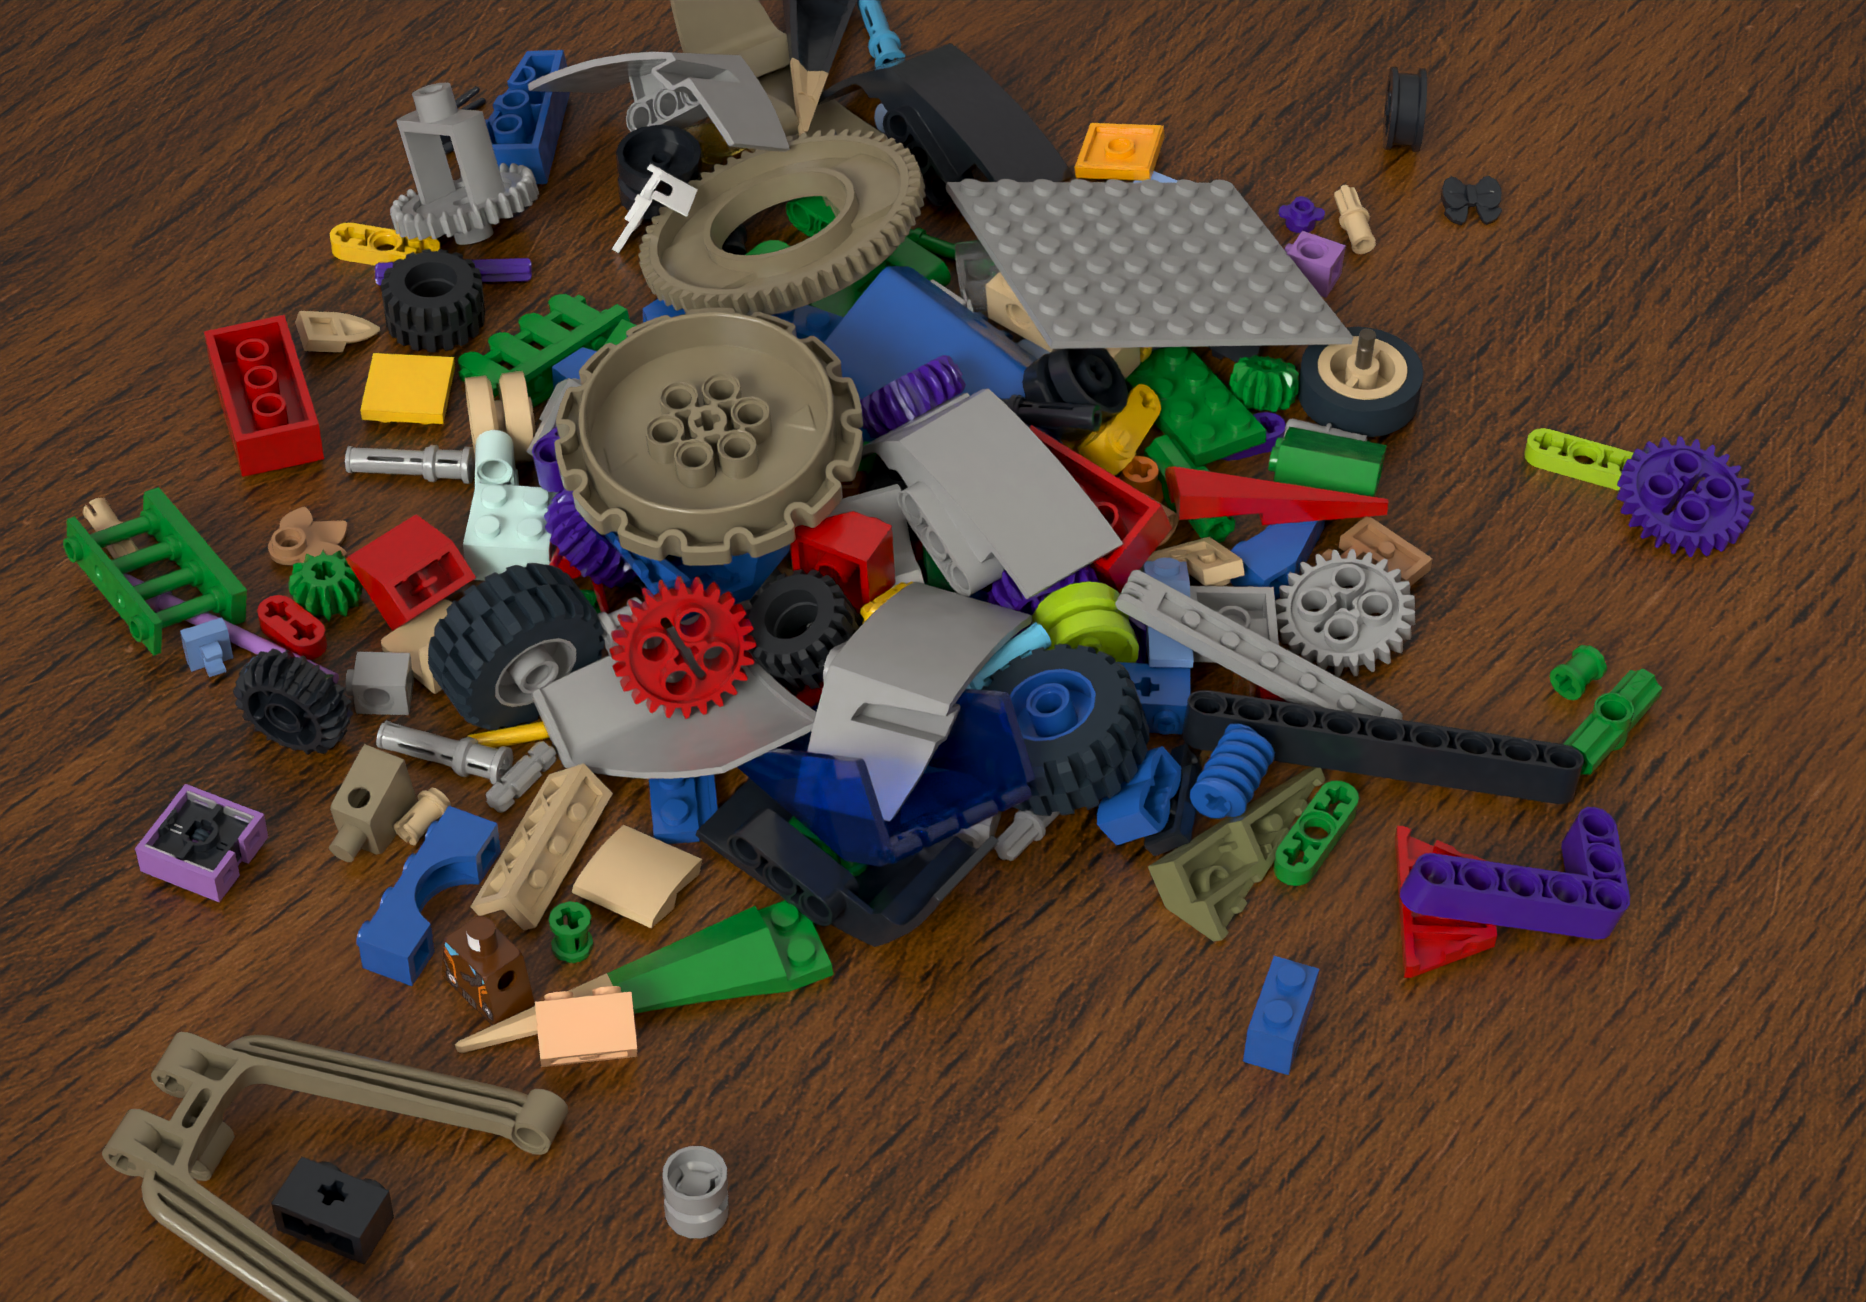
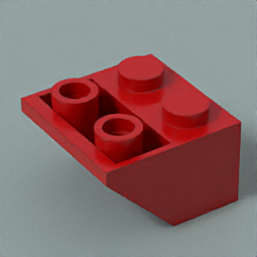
[345,514,476,631]

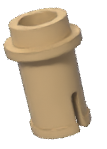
[394,787,451,845]

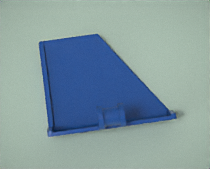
[824,266,1037,443]

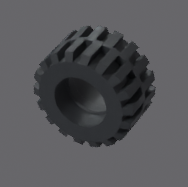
[381,249,485,352]
[743,569,862,691]

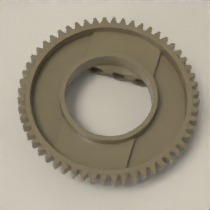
[638,129,926,316]

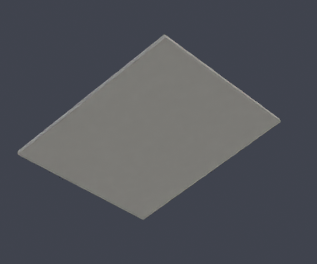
[946,179,1353,349]

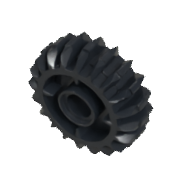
[233,648,353,755]

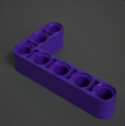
[1400,807,1630,939]

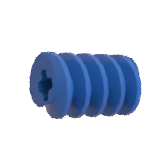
[1190,724,1275,819]

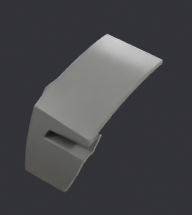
[799,582,1032,821]

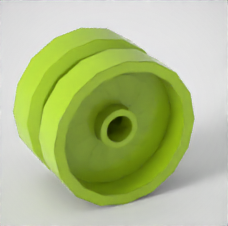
[1032,581,1139,663]

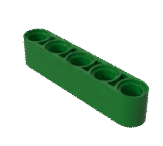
[786,196,951,287]

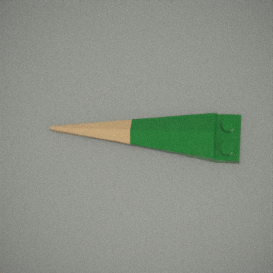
[455,900,834,1053]

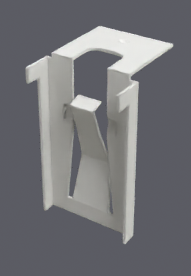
[612,163,698,253]

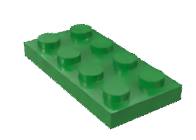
[1125,347,1266,467]

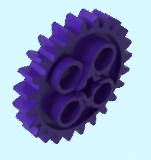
[1617,436,1754,557]

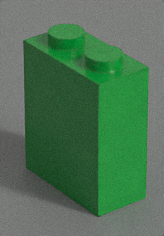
[1268,427,1387,497]

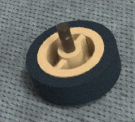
[1298,327,1423,437]

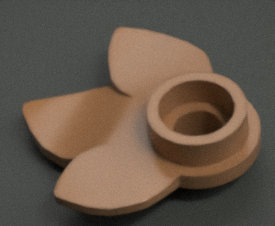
[268,506,347,565]

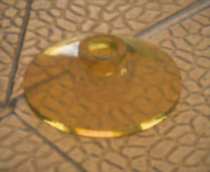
[683,123,746,164]

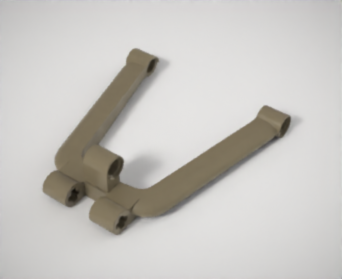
[102,1032,568,1302]

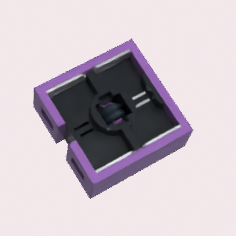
[135,784,268,902]

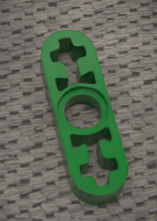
[1274,781,1359,886]

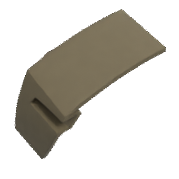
[670,0,888,153]

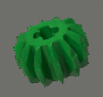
[1229,355,1299,412]
[288,549,364,621]

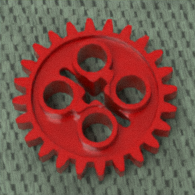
[609,576,756,719]

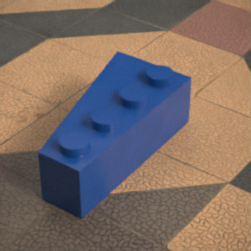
[485,50,570,184]

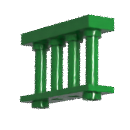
[63,487,247,656]

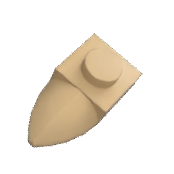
[295,311,380,352]

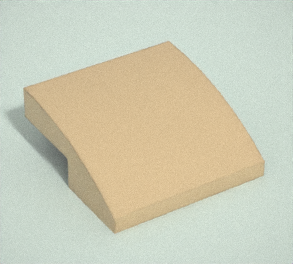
[572,825,702,928]

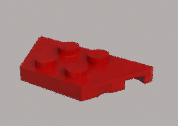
[1395,826,1497,978]

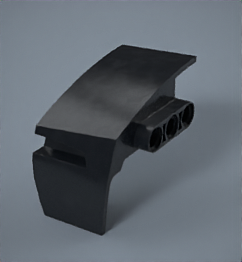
[817,43,1074,208]
[695,750,999,947]

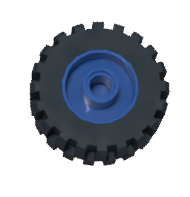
[969,644,1149,816]

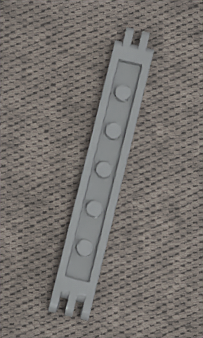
[1115,570,1403,720]

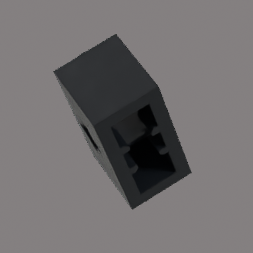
[271,1156,394,1265]

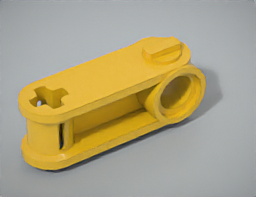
[1077,384,1161,476]

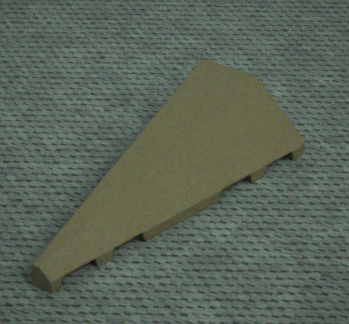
[1148,767,1325,942]

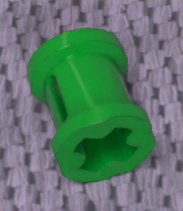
[1549,645,1607,700]
[549,901,594,963]

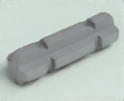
[486,741,556,813]

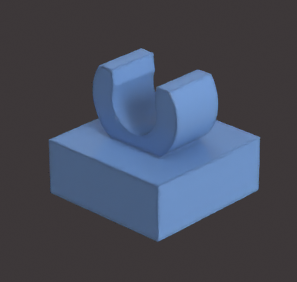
[180,617,233,677]

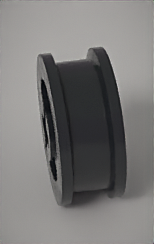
[1383,66,1427,152]

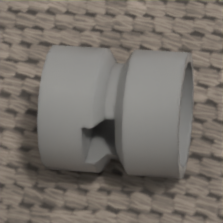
[662,1146,729,1238]

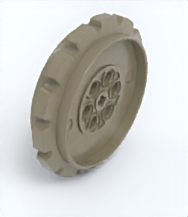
[554,308,863,566]

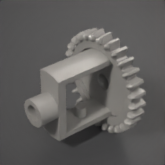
[390,82,539,245]

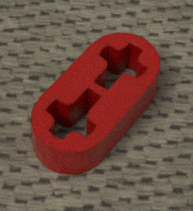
[257,595,327,660]

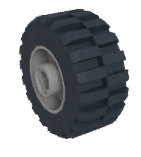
[428,563,605,730]

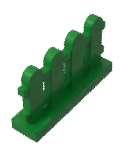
[458,294,630,408]

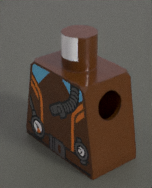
[442,916,535,1026]

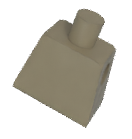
[329,744,418,862]

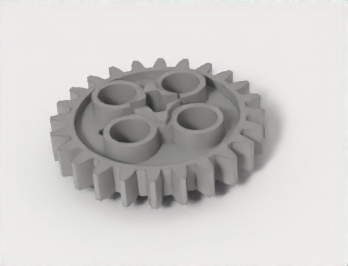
[1275,549,1415,677]

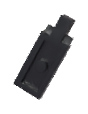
[1144,743,1202,856]

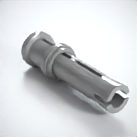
[345,445,475,484]
[376,720,513,785]

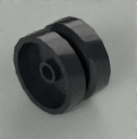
[616,124,702,220]
[1022,348,1128,442]

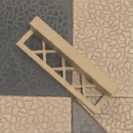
[470,763,613,931]

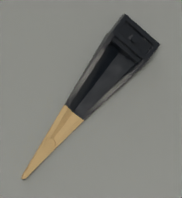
[782,0,857,136]

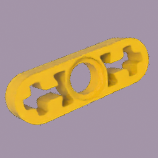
[330,223,441,266]

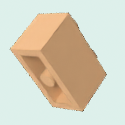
[535,986,637,1067]

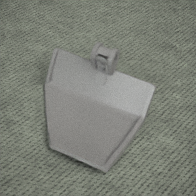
[531,597,816,779]

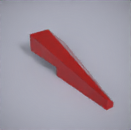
[1165,466,1389,525]

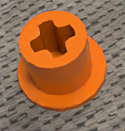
[1118,456,1164,503]

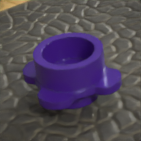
[1278,196,1325,233]

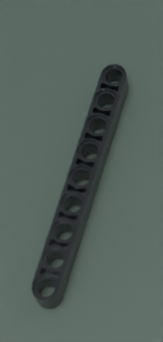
[1182,690,1584,804]

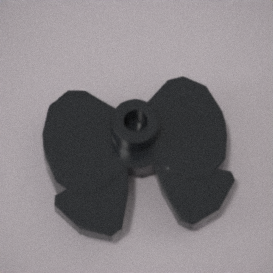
[1441,176,1502,225]

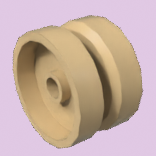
[465,371,536,464]

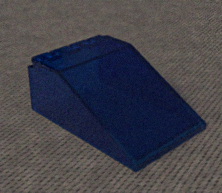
[737,689,1035,867]

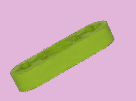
[1524,428,1633,491]

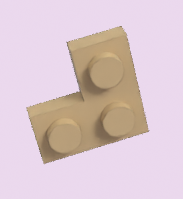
[1139,537,1244,586]

